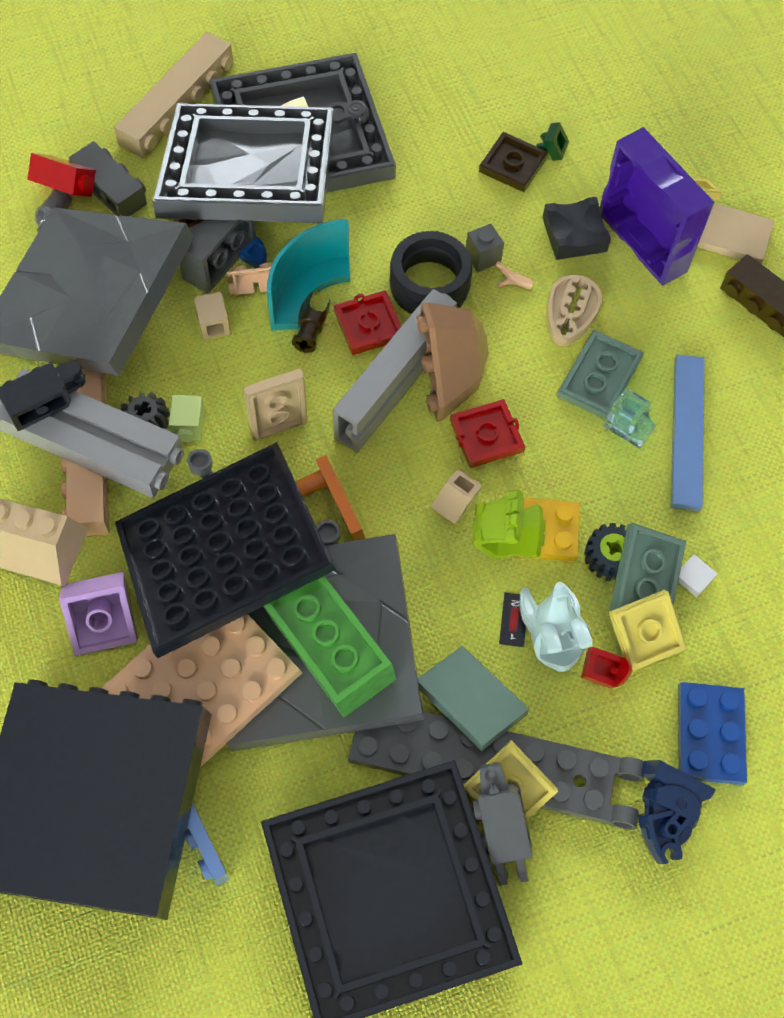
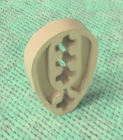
[546,275,602,346]

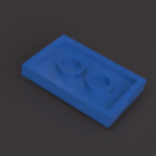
[678,682,747,785]

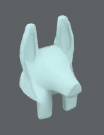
[520,582,593,672]

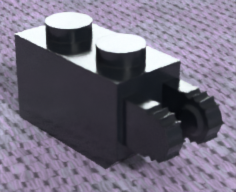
[0,360,86,431]

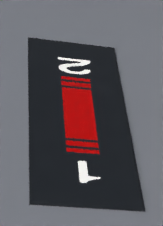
[499,592,526,647]

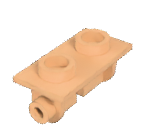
[227,263,273,296]

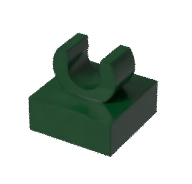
[536,122,569,161]

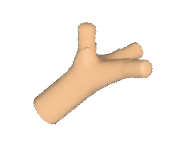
[496,261,534,290]

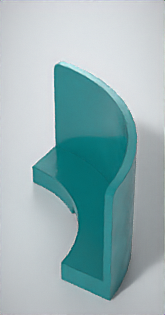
[267,219,350,331]

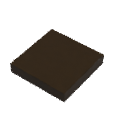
[479,132,548,192]

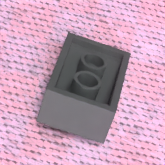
[180,220,256,293]

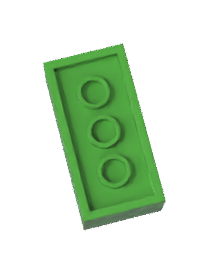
[264,576,397,718]

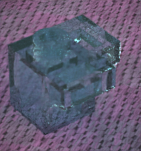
[603,388,657,449]

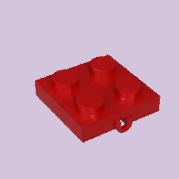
[334,290,402,355]
[450,399,525,468]

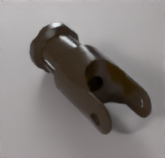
[292,293,331,353]

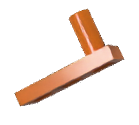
[296,455,366,541]

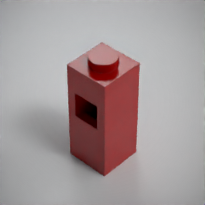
[27,153,96,197]

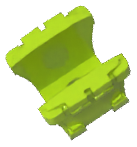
[472,489,545,559]

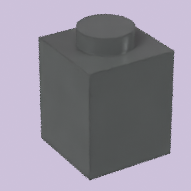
[466,224,504,273]

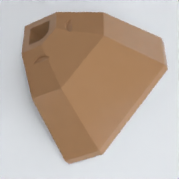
[416,302,489,422]

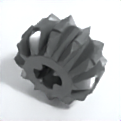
[121,391,170,429]

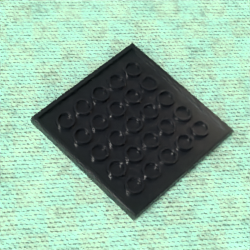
[115,442,336,659]

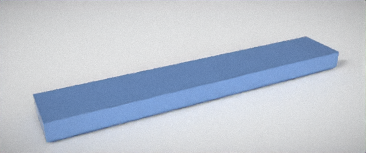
[671,354,705,511]

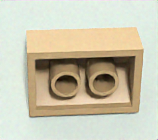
[0,499,88,587]

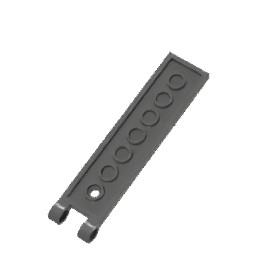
[348,712,644,830]

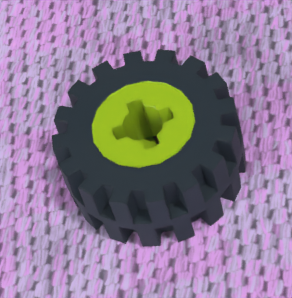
[584,523,626,581]

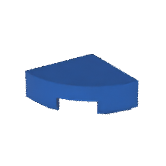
[239,236,267,268]

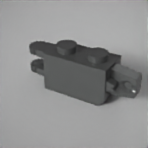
[473,762,532,886]

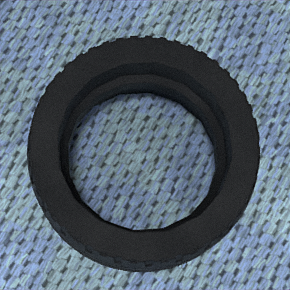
[389,231,472,314]

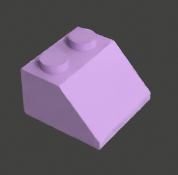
[59,572,137,656]

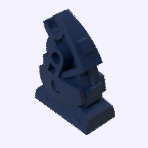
[638,760,716,864]

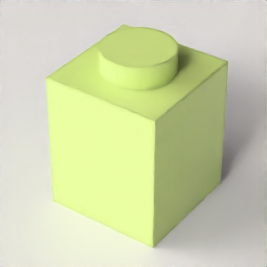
[169,395,205,442]

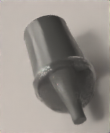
[35,189,72,232]

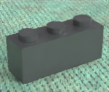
[68,141,147,216]

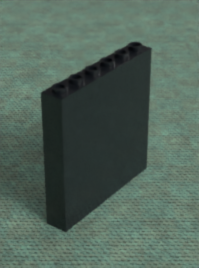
[0,679,212,920]

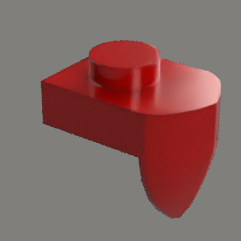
[581,647,633,688]

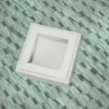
[678,555,718,598]

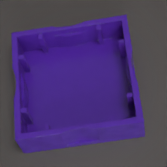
[599,127,715,286]

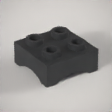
[542,197,611,260]

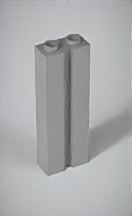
[333,289,457,453]
[0,368,184,498]

